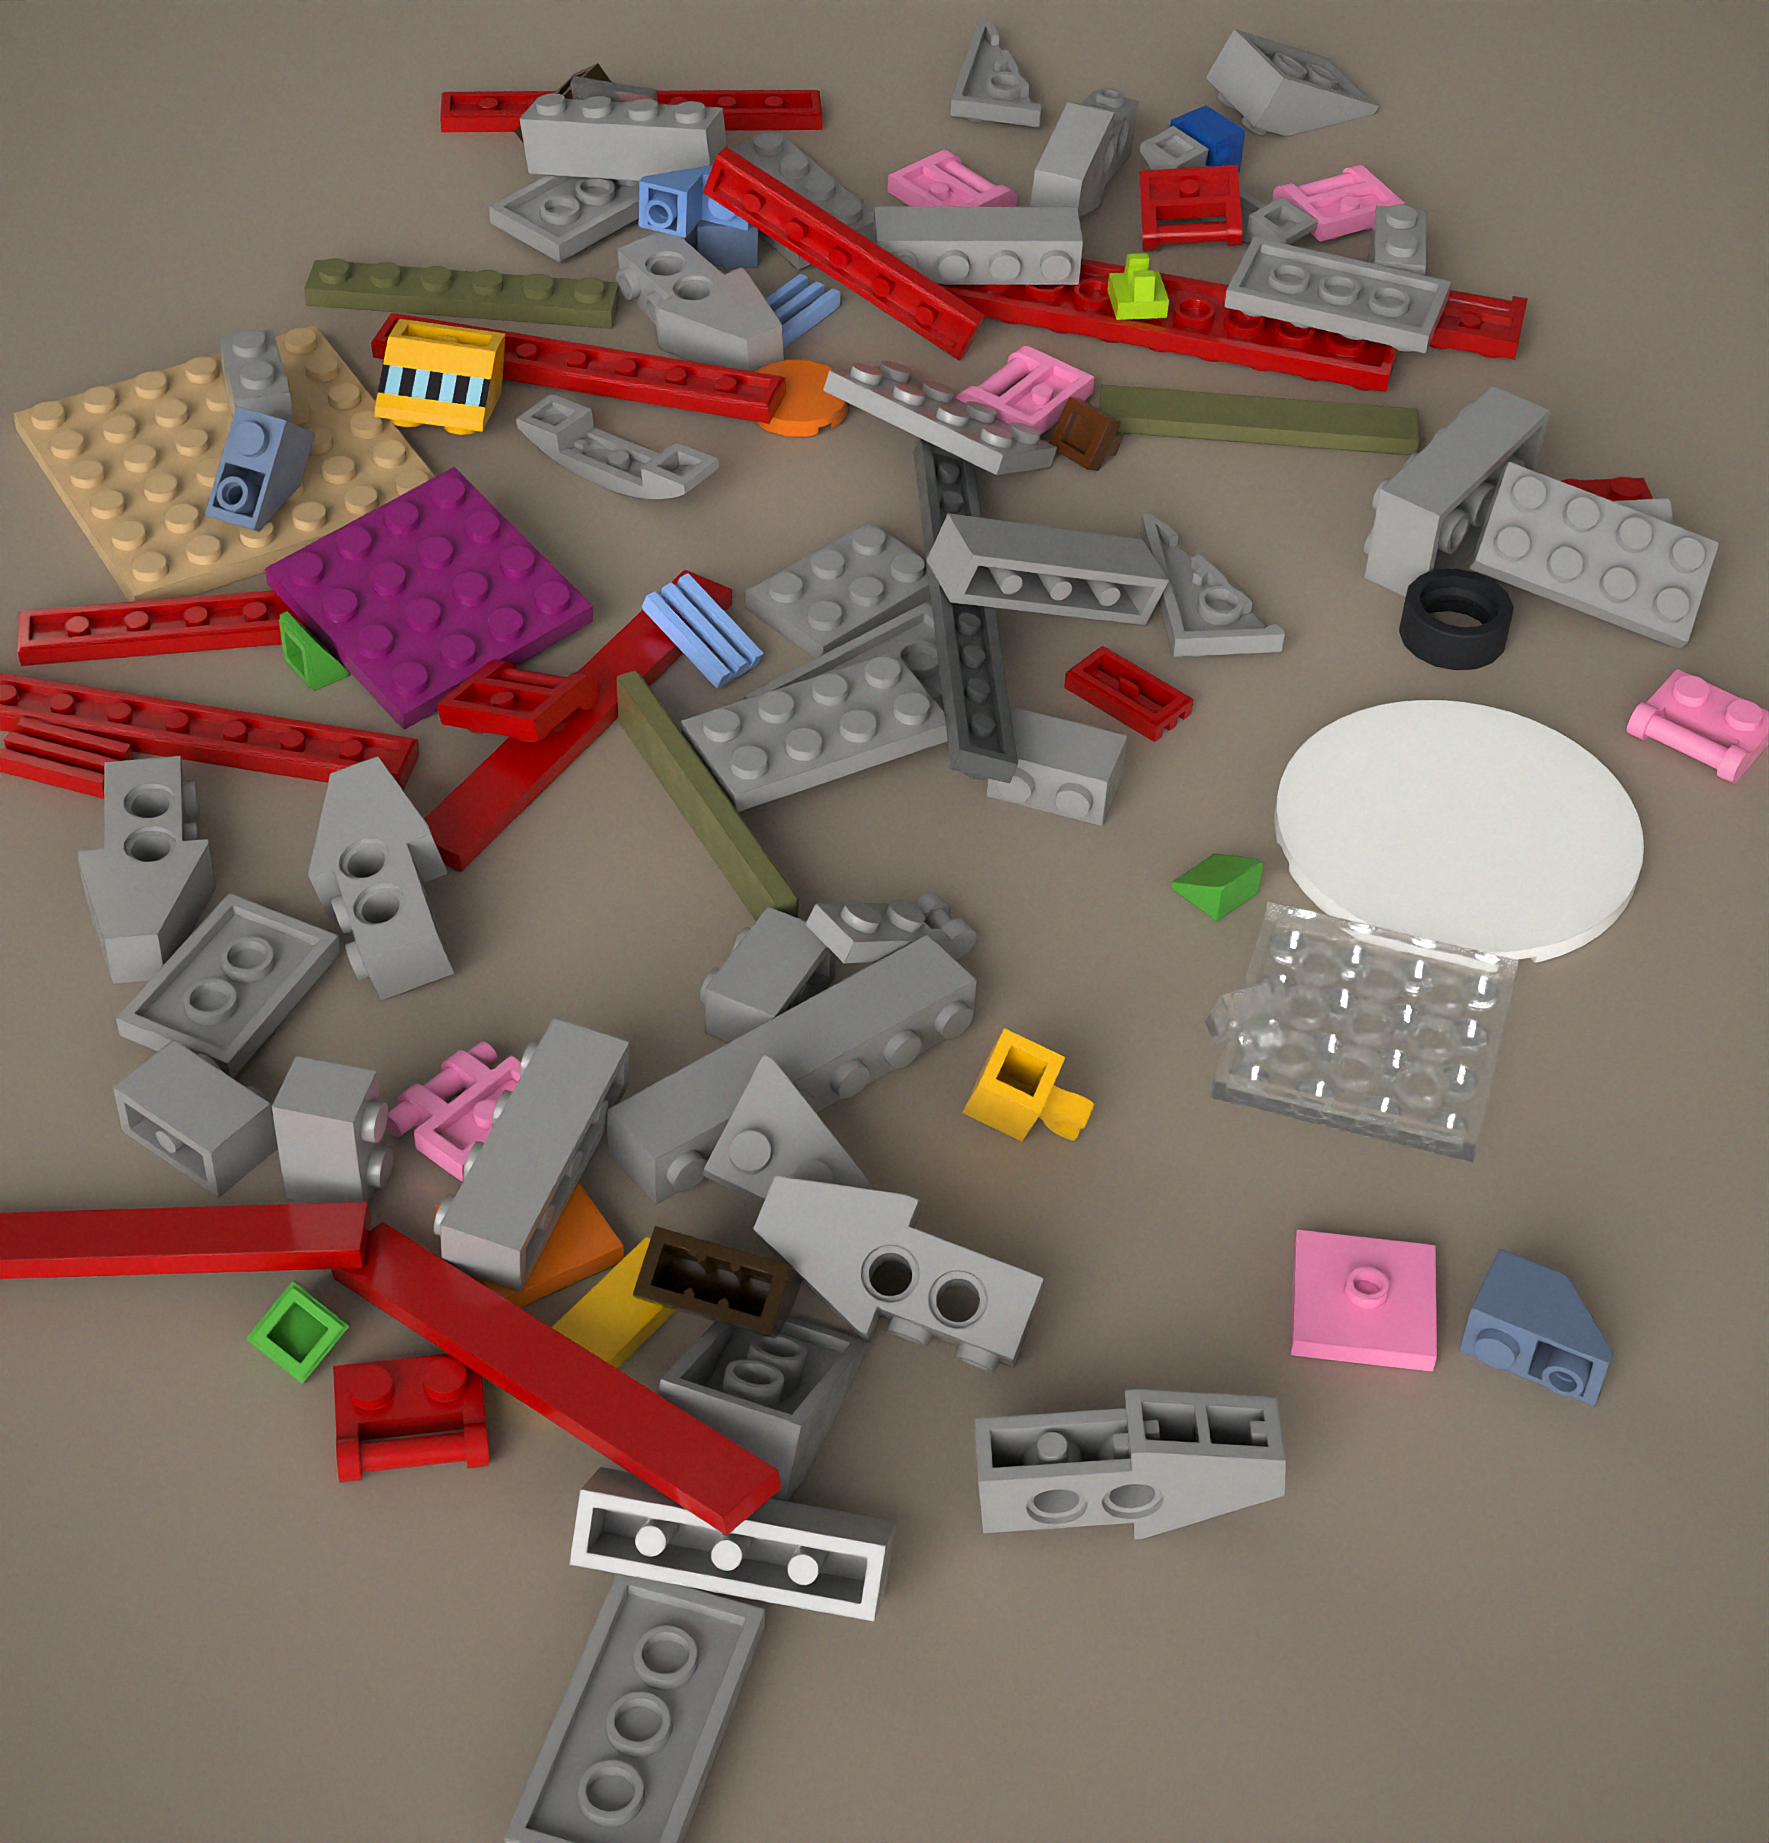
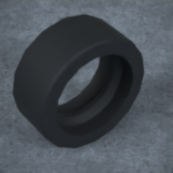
[1399,568,1514,670]

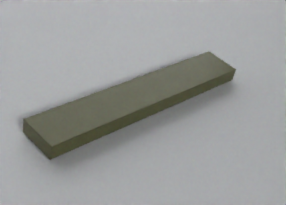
[1099,384,1419,455]
[617,670,799,921]

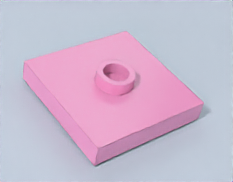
[1290,1230,1437,1372]

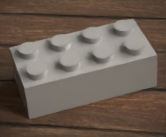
[1364,385,1551,597]

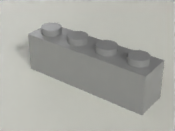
[520,93,727,181]
[873,206,1083,285]
[926,513,1169,626]
[434,1017,630,1292]
[569,1467,897,1622]

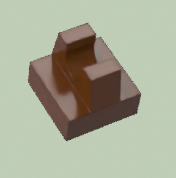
[1049,397,1124,471]

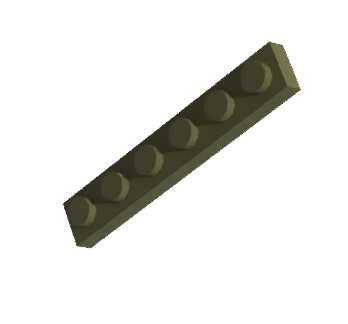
[304,258,619,329]

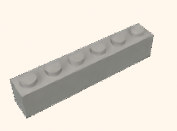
[607,935,977,1205]

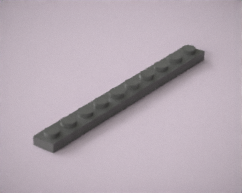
[913,438,1018,784]

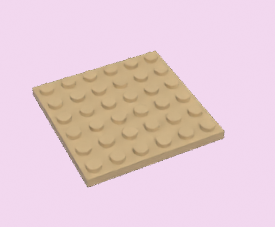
[13,325,435,602]

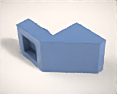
[639,165,753,238]

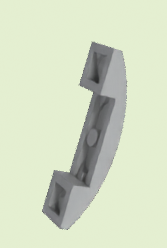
[1140,126,1318,245]
[516,393,720,499]

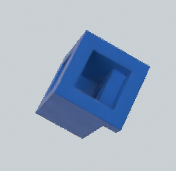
[1170,105,1245,173]

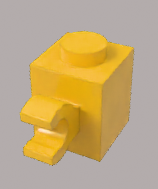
[962,1028,1095,1142]

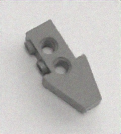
[1030,88,1139,217]
[616,232,784,372]
[78,756,216,984]
[308,756,454,1001]
[753,1176,1044,1372]
[974,1389,1286,1540]

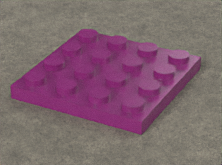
[265,467,593,730]

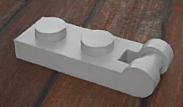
[805,892,977,963]

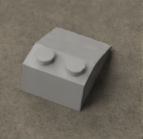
[1206,29,1379,136]
[658,1316,868,1501]

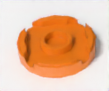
[754,360,849,437]

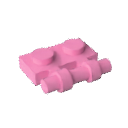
[386,1041,521,1183]

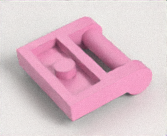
[887,149,1018,207]
[1273,164,1405,242]
[956,346,1094,436]
[1627,669,1769,784]

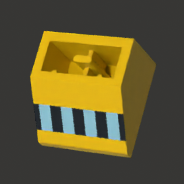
[374,319,505,435]

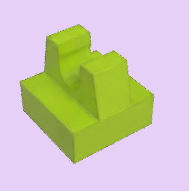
[1107,253,1169,320]

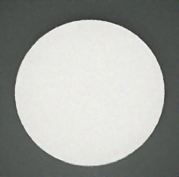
[1274,700,1644,968]

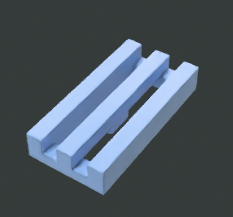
[765,274,840,349]
[641,573,764,689]

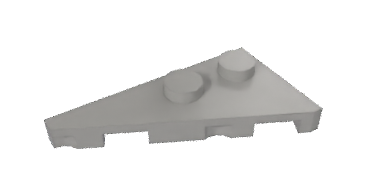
[950,17,1042,128]
[1140,513,1285,657]
[703,1054,912,1276]

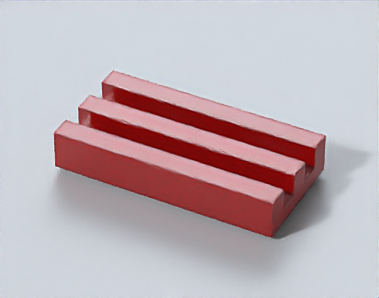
[1064,645,1193,742]
[0,717,134,799]

